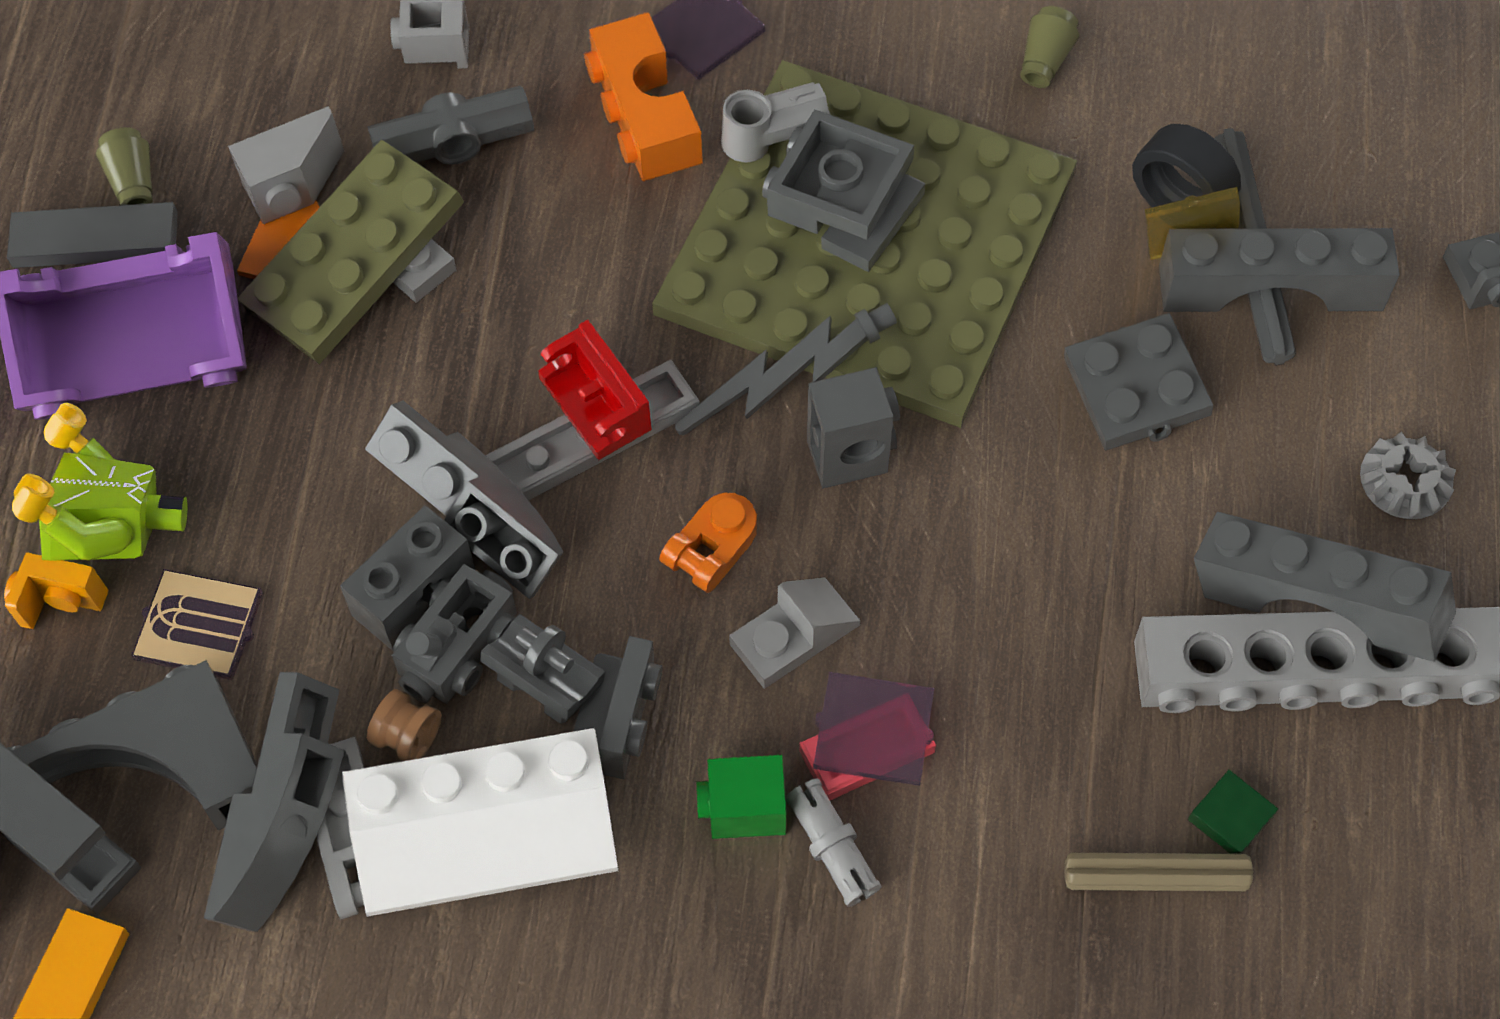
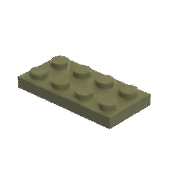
[237,139,464,364]

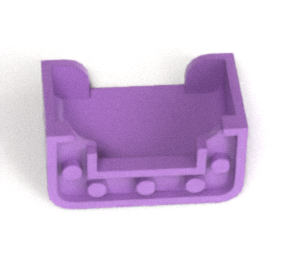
[0,232,247,420]

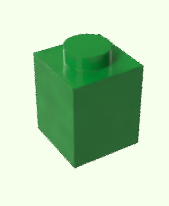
[696,755,786,839]

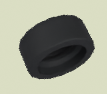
[1132,123,1241,229]

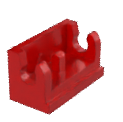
[538,319,652,461]

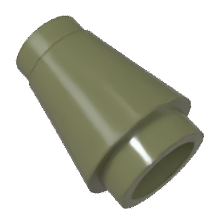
[1020,6,1079,88]
[96,127,153,205]

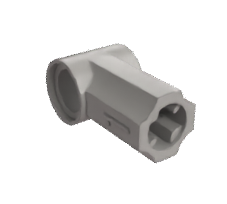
[721,82,830,162]

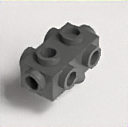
[391,564,517,705]

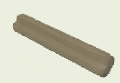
[1064,853,1253,891]

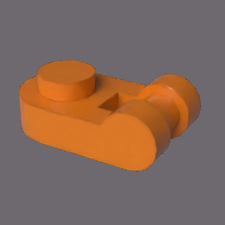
[659,493,757,593]

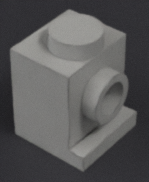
[391,0,469,68]

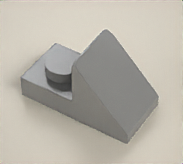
[729,577,860,689]

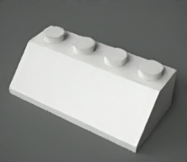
[342,728,618,917]

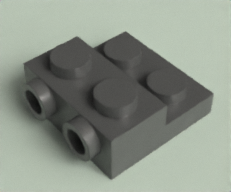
[762,109,914,240]

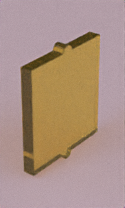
[1144,187,1240,260]

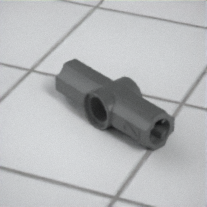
[367,85,535,164]

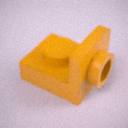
[4,552,109,629]

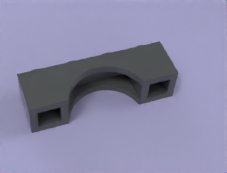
[1159,228,1400,312]
[1194,511,1456,662]

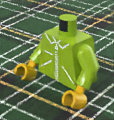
[12,403,188,561]

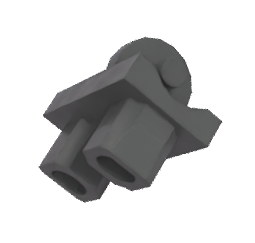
[480,614,605,724]

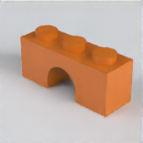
[584,12,703,181]

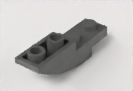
[365,401,563,599]
[204,672,344,932]

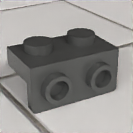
[573,636,663,780]

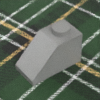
[228,106,344,224]

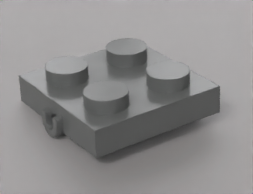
[1064,313,1213,451]

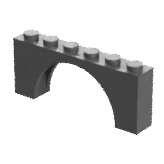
[7,660,258,830]

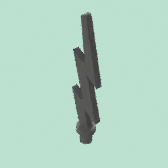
[675,303,898,435]

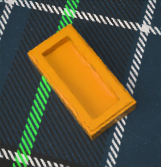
[13,908,130,1019]

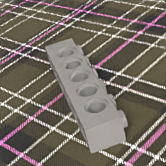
[1134,607,1500,713]

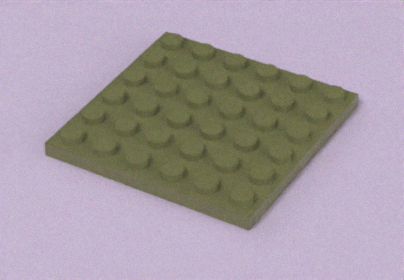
[652,60,1077,428]

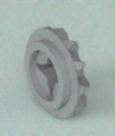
[1360,431,1456,519]

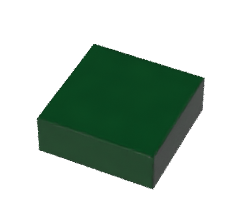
[1188,770,1279,854]

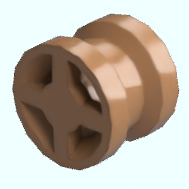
[366,689,442,761]

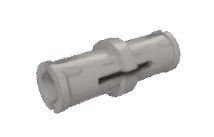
[785,779,882,907]

